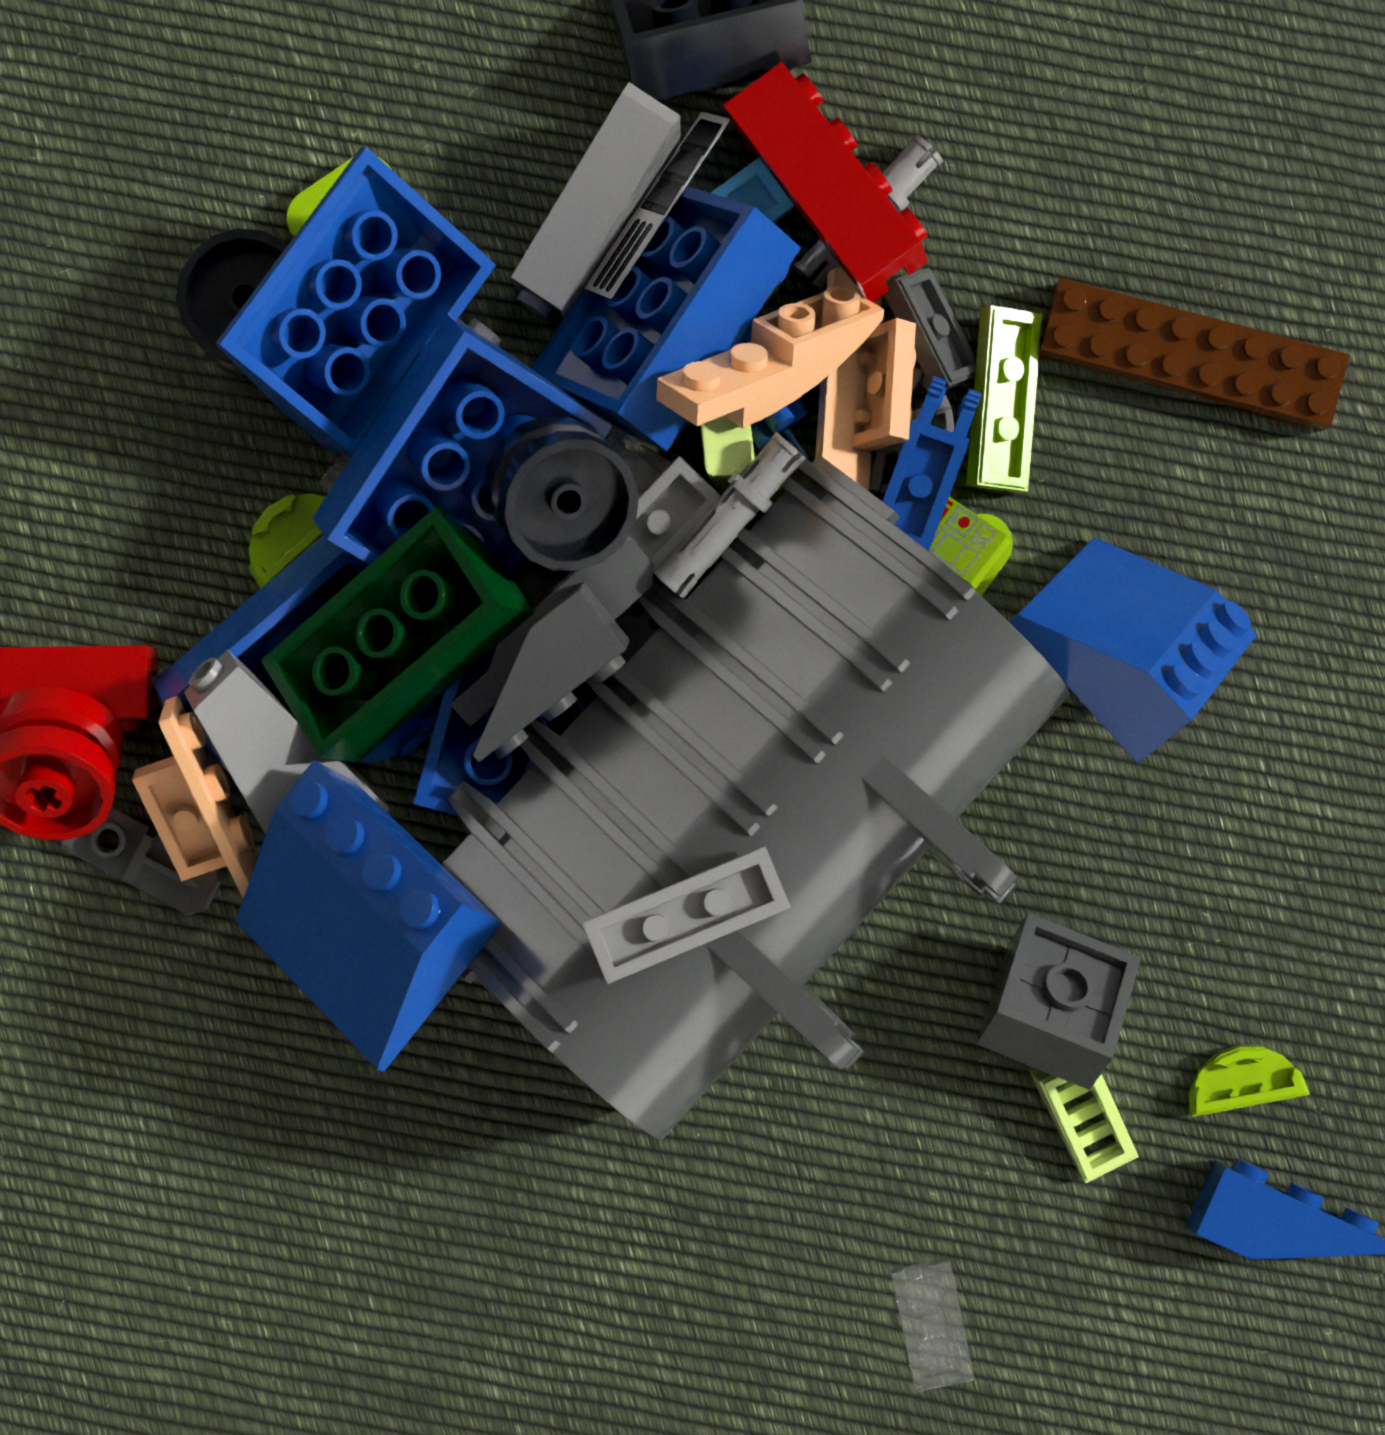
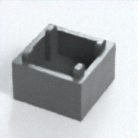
[976,912,1141,1090]

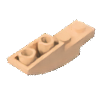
[656,285,884,428]

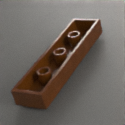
[1039,277,1350,431]

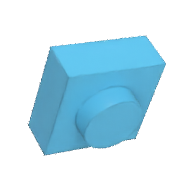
[711,158,794,224]

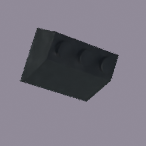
[610,0,812,103]

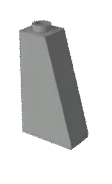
[511,82,681,319]
[184,649,390,835]

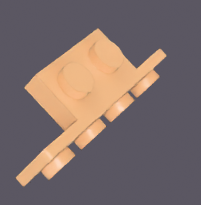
[815,267,916,491]
[132,696,257,898]

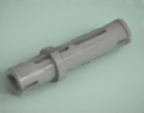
[793,135,943,292]
[654,432,806,598]

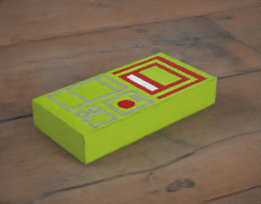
[929,496,1011,590]

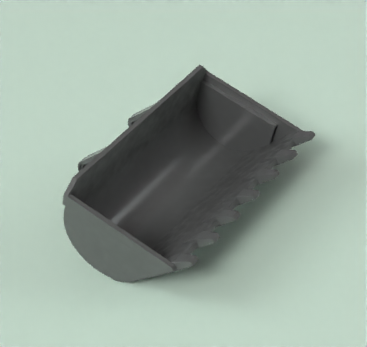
[442,455,1070,1140]

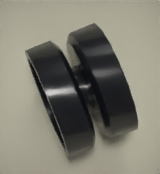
[176,229,288,379]
[485,416,639,571]

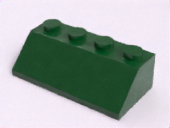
[261,507,534,762]

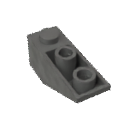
[473,582,630,762]

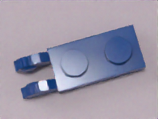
[882,376,982,551]

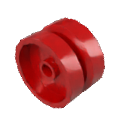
[0,687,124,840]

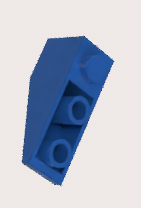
[1186,1157,1385,1260]

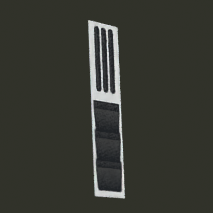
[584,112,731,299]

